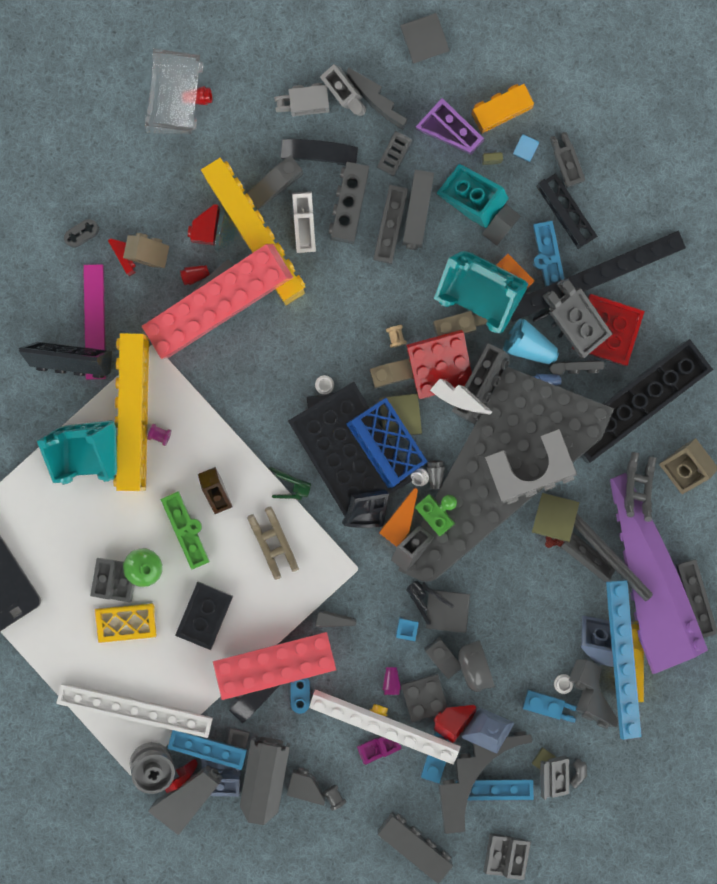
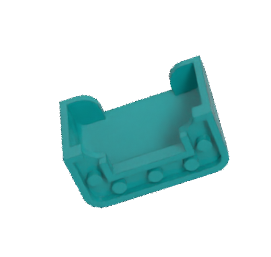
[434,251,528,334]
[37,420,117,485]

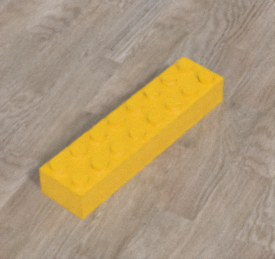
[201,157,306,306]
[113,333,149,491]

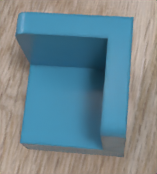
[395,617,419,641]

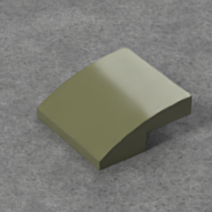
[379,394,422,438]
[532,493,580,542]

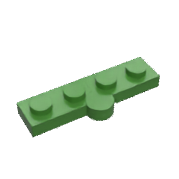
[160,491,210,570]

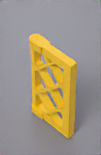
[95,603,157,643]

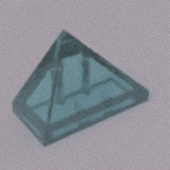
[214,210,241,252]

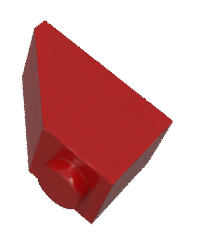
[188,204,220,246]
[434,705,477,743]

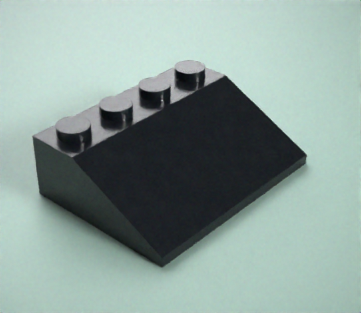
[19,342,112,378]

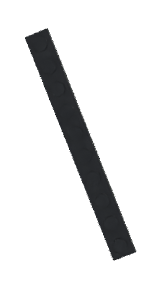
[511,230,686,322]

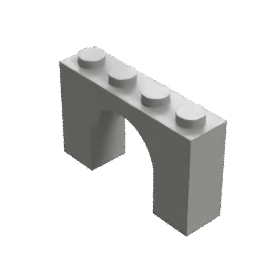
[485,429,577,504]

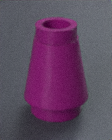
[382,667,401,695]

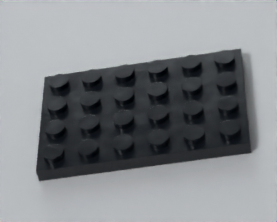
[288,382,412,517]

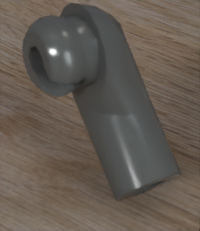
[569,759,587,789]

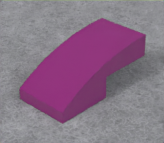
[356,736,402,765]

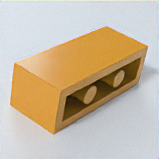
[471,84,534,134]

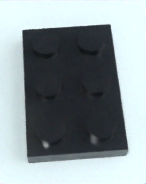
[175,581,233,650]

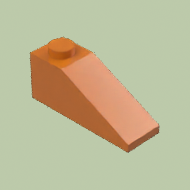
[379,487,418,547]

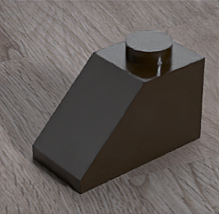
[198,467,233,514]

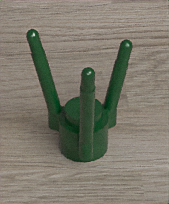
[269,467,311,500]

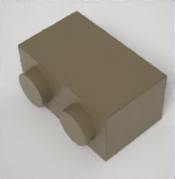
[123,233,169,268]

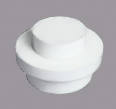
[315,375,334,394]
[411,468,429,486]
[554,674,574,694]

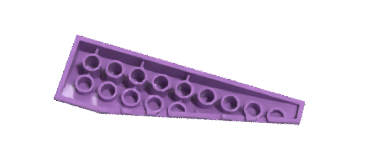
[610,473,708,674]

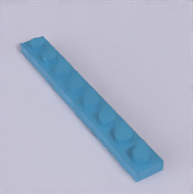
[606,580,641,740]

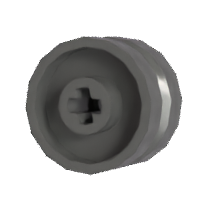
[129,742,175,794]

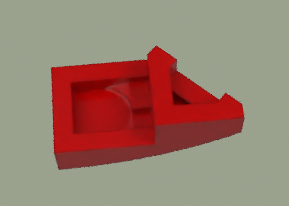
[165,759,198,793]

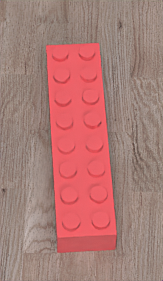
[142,244,293,359]

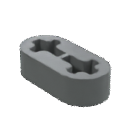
[64,219,99,248]

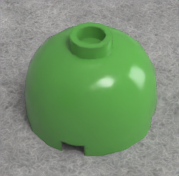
[123,548,162,587]

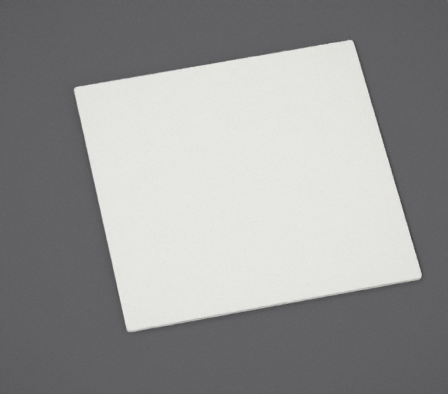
[0,345,358,775]

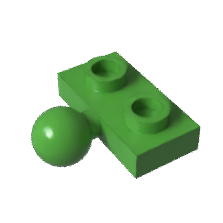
[415,494,457,536]

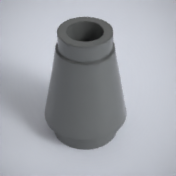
[426,460,445,489]

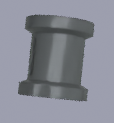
[322,785,346,811]

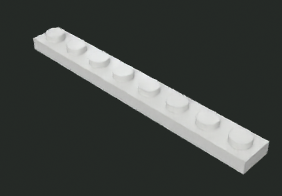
[57,684,213,738]
[309,690,461,765]

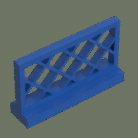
[346,398,428,488]

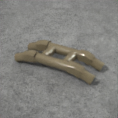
[247,506,299,580]

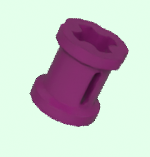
[147,424,172,446]

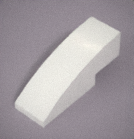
[292,191,316,253]
[430,379,492,415]

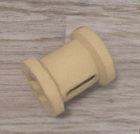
[386,325,407,348]

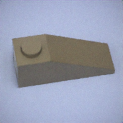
[370,359,413,389]

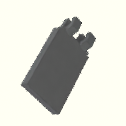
[543,279,612,358]

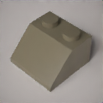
[659,438,717,494]

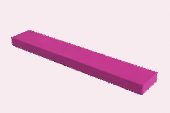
[84,265,106,380]

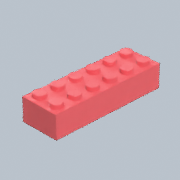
[212,632,336,700]

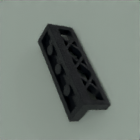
[536,173,598,249]

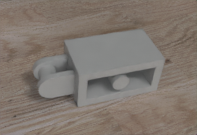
[320,64,366,116]
[274,83,329,117]

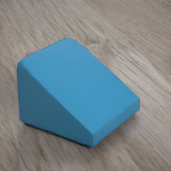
[513,134,539,162]

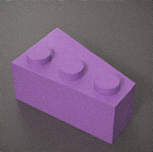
[416,98,484,155]

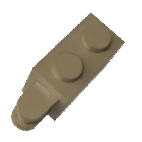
[433,311,487,337]

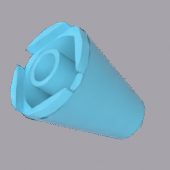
[503,318,559,365]

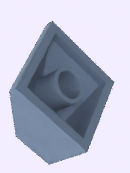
[581,615,614,667]
[462,707,514,753]

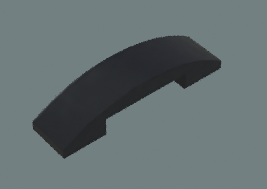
[281,139,358,166]
[229,685,280,724]

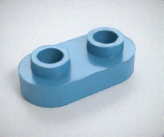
[291,678,310,714]

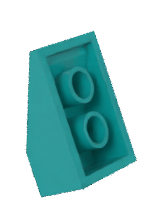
[437,164,509,228]

